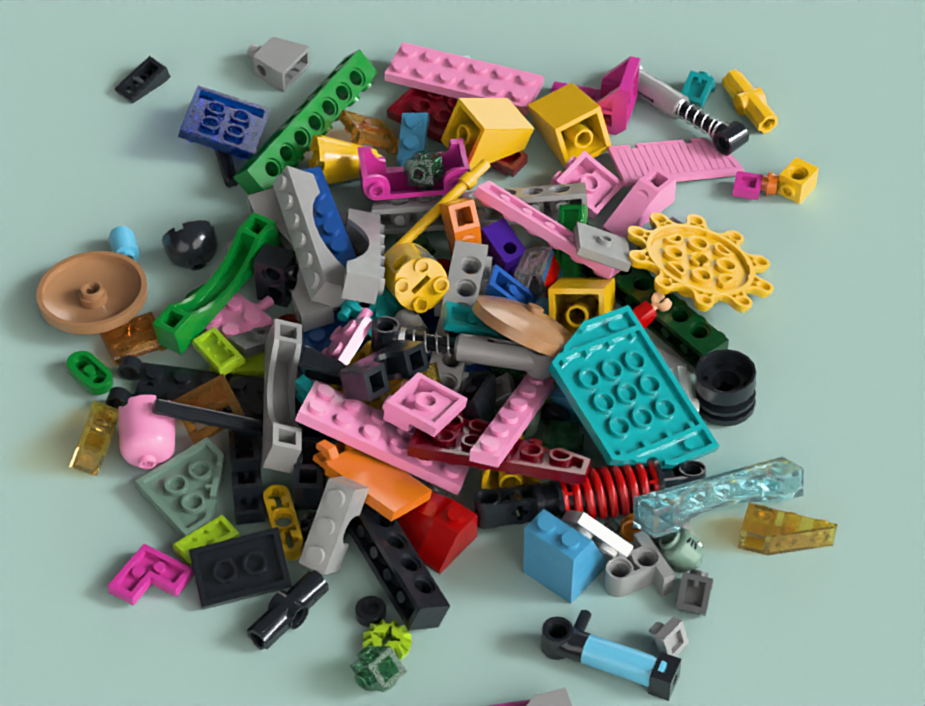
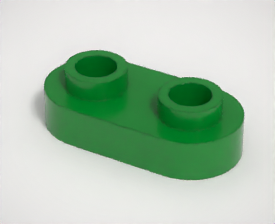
[67,351,113,395]

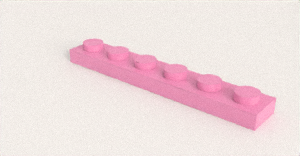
[473,181,620,279]
[469,374,555,467]

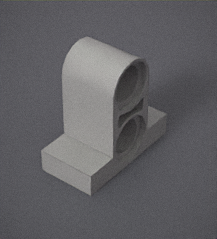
[604,530,675,597]

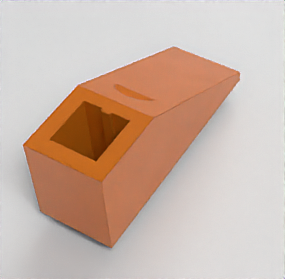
[439,197,482,274]

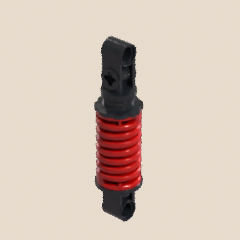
[473,457,706,529]

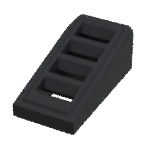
[115,56,171,103]
[300,346,346,387]

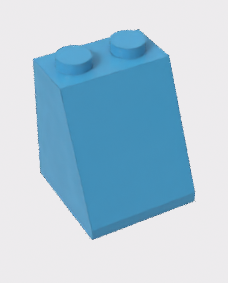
[523,509,608,604]

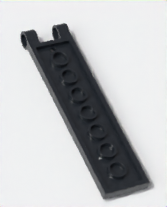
[106,355,366,440]

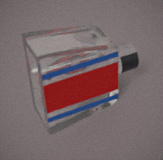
[514,244,563,298]

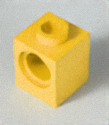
[777,157,819,204]

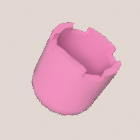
[118,395,176,470]

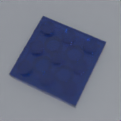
[178,85,271,160]

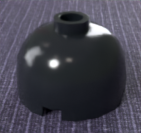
[162,220,218,271]

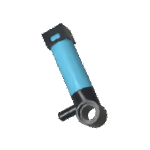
[541,610,682,701]

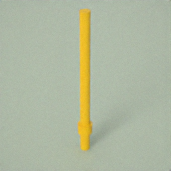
[383,159,490,256]

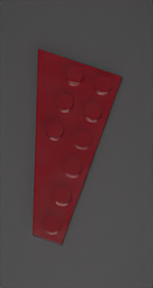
[387,87,528,177]
[407,412,591,485]

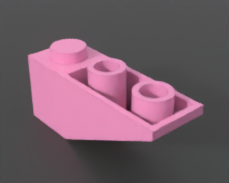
[602,166,676,238]

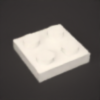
[561,510,634,558]

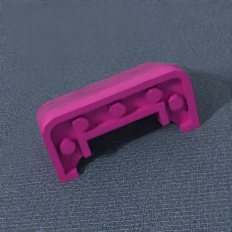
[358,138,470,200]

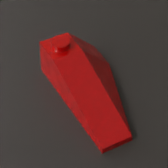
[396,492,478,575]

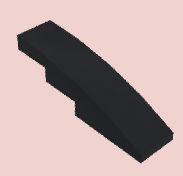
[228,430,266,525]

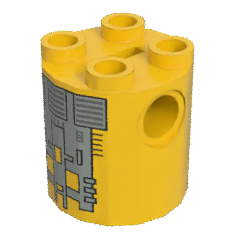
[384,243,450,313]

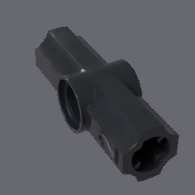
[247,570,329,650]

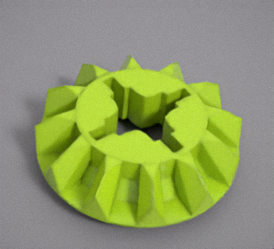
[362,618,412,664]

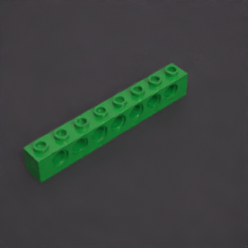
[233,49,378,195]

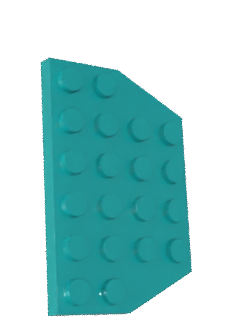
[548,305,720,469]

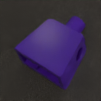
[481,218,529,285]

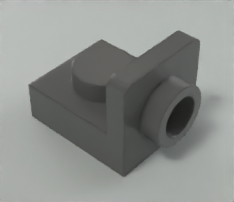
[675,569,713,616]

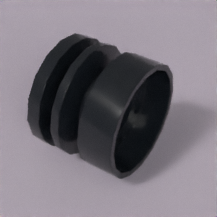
[695,349,756,426]

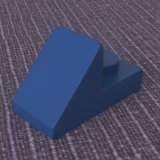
[486,264,537,305]

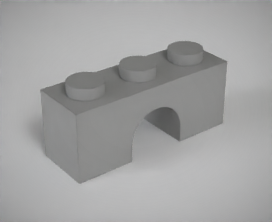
[299,476,369,575]

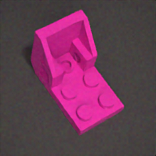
[550,56,640,135]

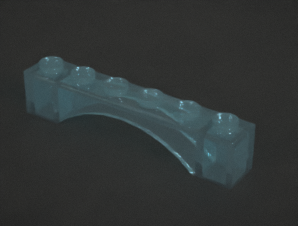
[633,457,804,538]

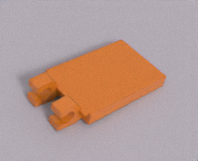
[313,439,432,522]

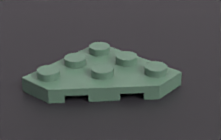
[135,437,225,538]

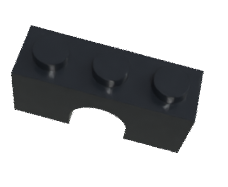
[339,340,430,401]
[292,422,328,510]

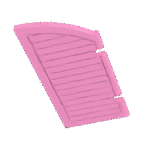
[608,137,745,187]

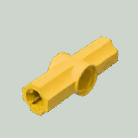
[722,69,778,134]

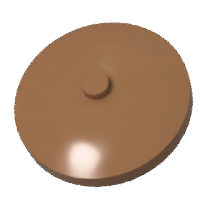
[36,251,148,335]
[472,295,573,357]

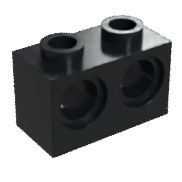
[253,243,299,308]

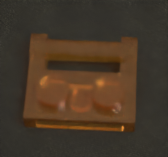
[338,110,399,154]
[100,312,167,367]
[172,374,247,444]

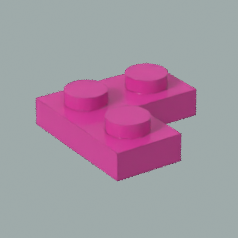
[108,544,194,606]

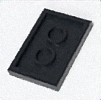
[189,527,292,610]

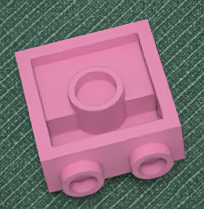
[550,151,624,219]
[382,372,467,437]

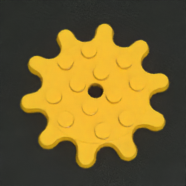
[627,212,774,313]

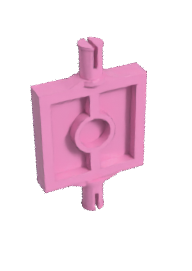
[202,293,274,340]
[317,307,373,385]

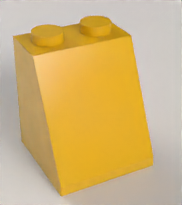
[528,82,611,166]
[441,98,534,171]
[548,277,616,335]

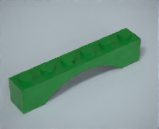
[152,212,281,355]

